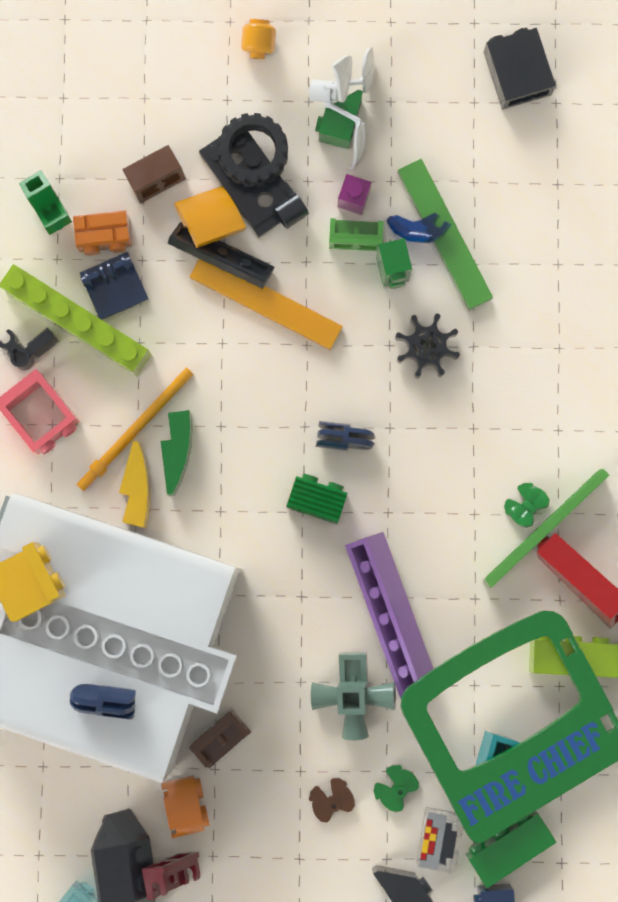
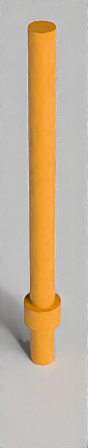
[76,367,194,492]

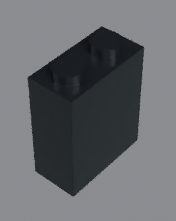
[483,27,556,110]

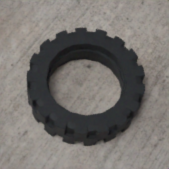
[217,113,288,188]

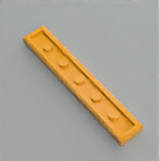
[189,259,343,351]

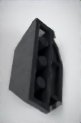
[90,809,156,902]

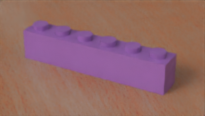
[345,532,433,699]

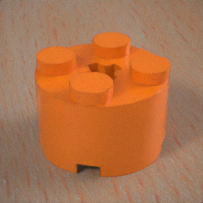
[161,775,210,839]

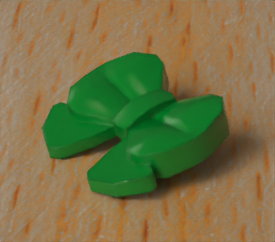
[504,483,550,528]
[373,765,419,813]

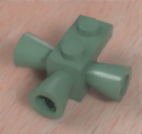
[311,652,396,741]

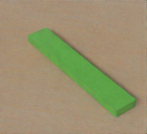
[397,158,493,311]
[483,469,610,588]

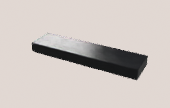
[167,222,275,289]

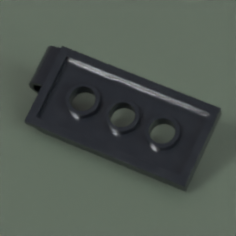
[199,131,309,238]

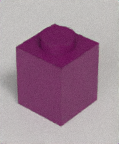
[337,174,372,215]

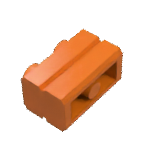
[73,210,132,256]

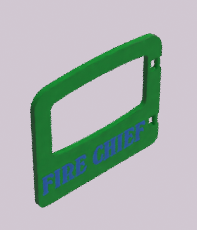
[400,610,618,843]

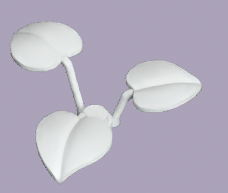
[309,47,374,169]

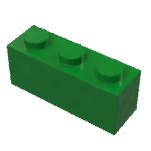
[465,811,557,888]

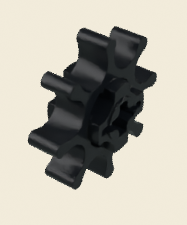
[395,313,460,379]

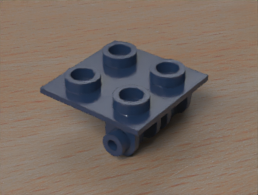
[80,252,149,320]

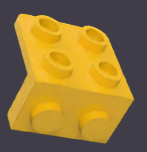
[0,542,66,622]

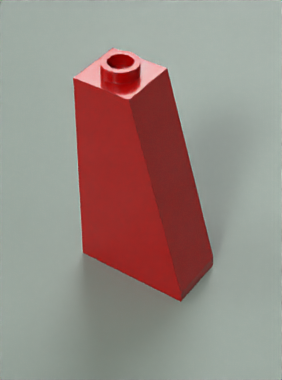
[536,533,618,629]

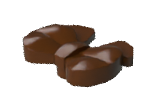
[309,778,355,823]

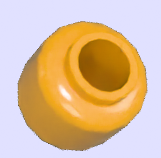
[241,19,276,59]

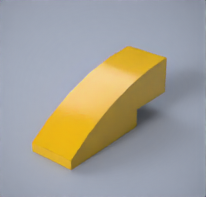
[119,441,151,529]

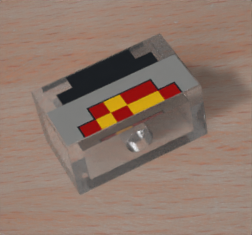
[416,806,464,873]

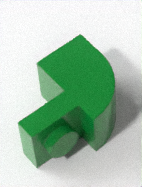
[19,170,72,235]

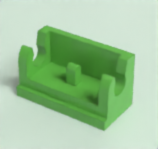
[329,218,384,251]

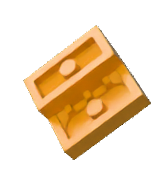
[174,186,246,248]

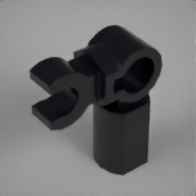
[0,327,59,371]

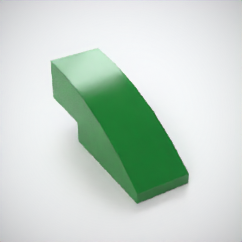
[160,410,193,496]

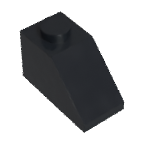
[372,865,433,902]

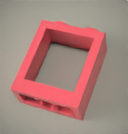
[0,369,80,455]

